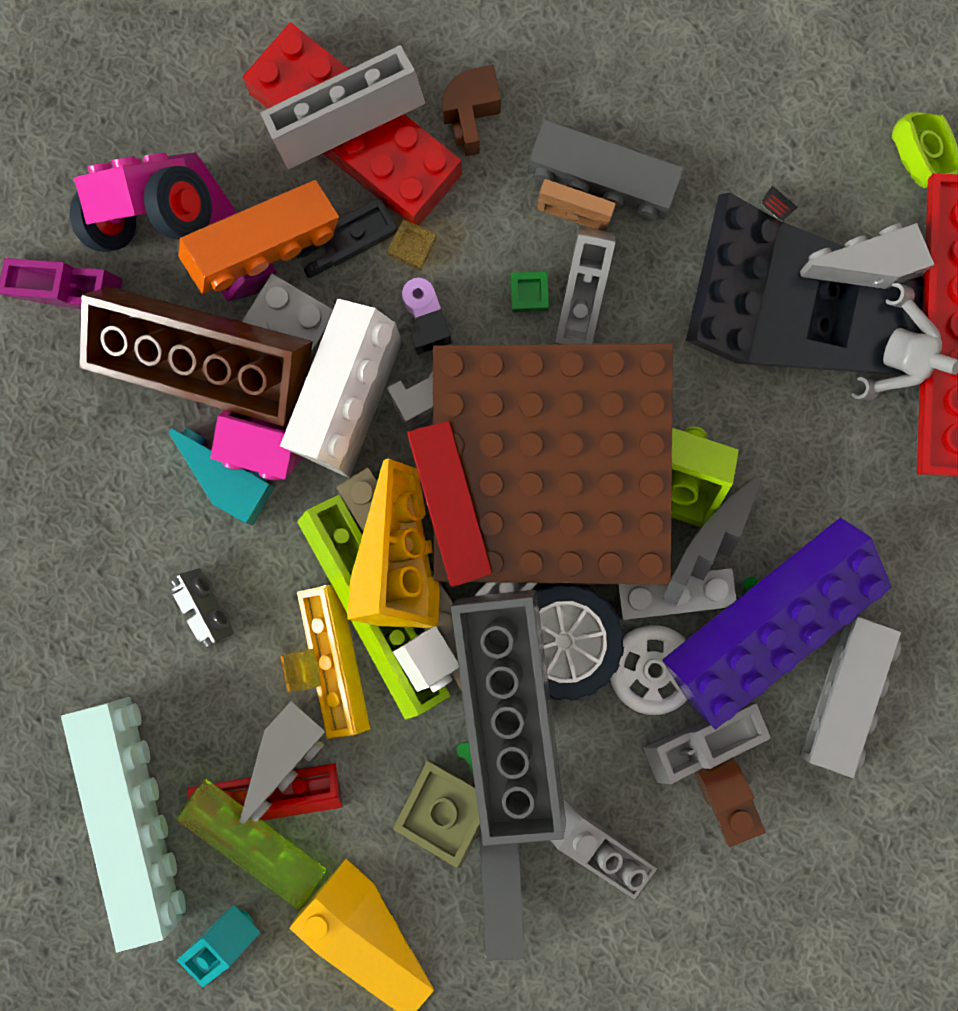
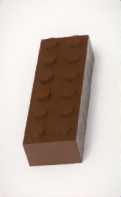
[80,286,313,427]

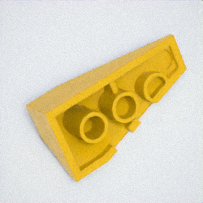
[347,458,440,628]
[289,858,434,1011]

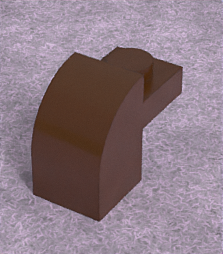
[442,65,501,156]
[695,758,766,847]

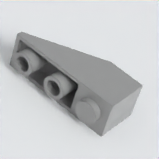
[800,223,934,289]
[240,701,325,825]
[550,798,657,900]

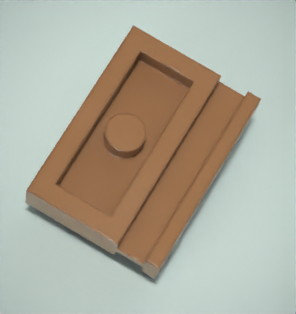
[537,179,616,231]

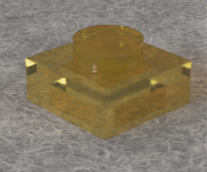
[387,219,437,271]
[280,648,322,692]

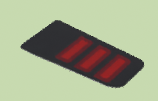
[761,186,798,221]

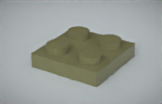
[393,760,481,868]

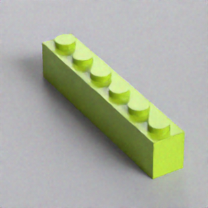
[297,494,451,720]

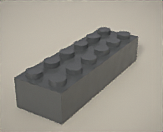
[451,589,566,846]

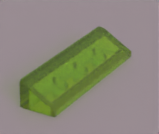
[177,779,326,909]

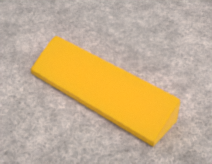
[297,585,370,739]

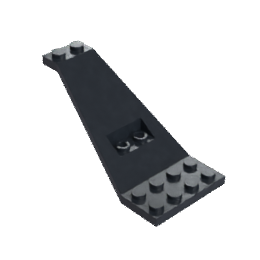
[686,193,924,375]

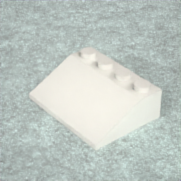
[280,299,402,478]

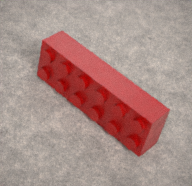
[242,22,462,229]

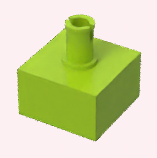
[671,426,739,527]

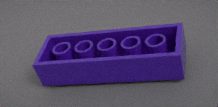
[662,517,892,730]

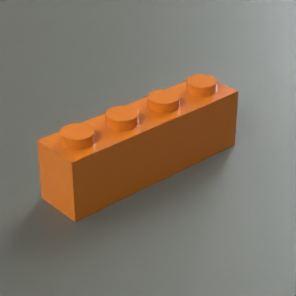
[178,179,339,294]

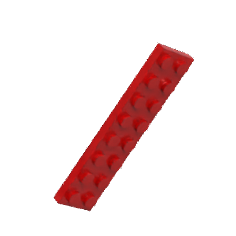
[917,173,958,477]

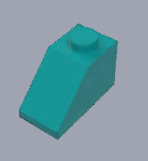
[177,905,260,988]

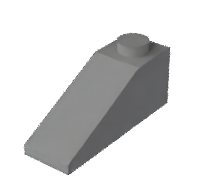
[555,226,616,344]

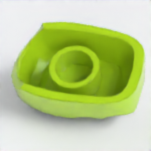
[891,112,958,189]

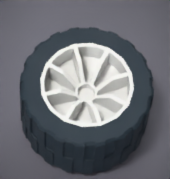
[537,583,624,701]

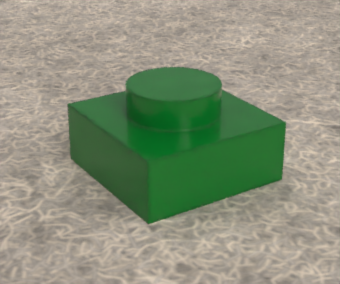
[510,271,549,313]

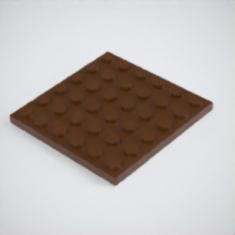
[433,343,673,585]

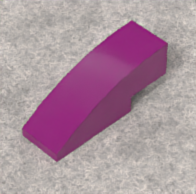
[0,258,122,310]

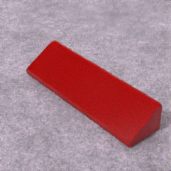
[407,421,492,587]
[187,763,343,832]

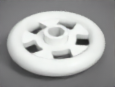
[610,625,687,715]

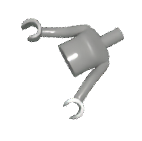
[852,283,958,401]

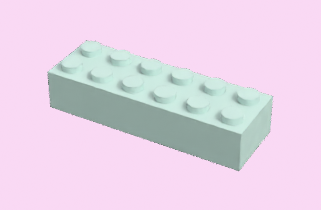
[61,697,186,953]

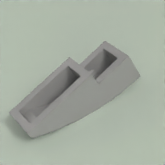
[643,703,771,784]

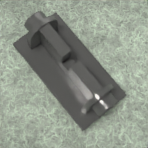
[170,568,234,649]

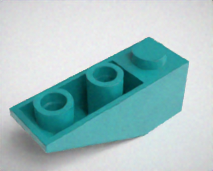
[169,428,275,525]

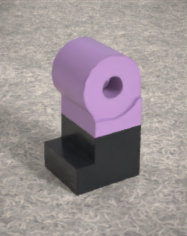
[402,278,452,355]

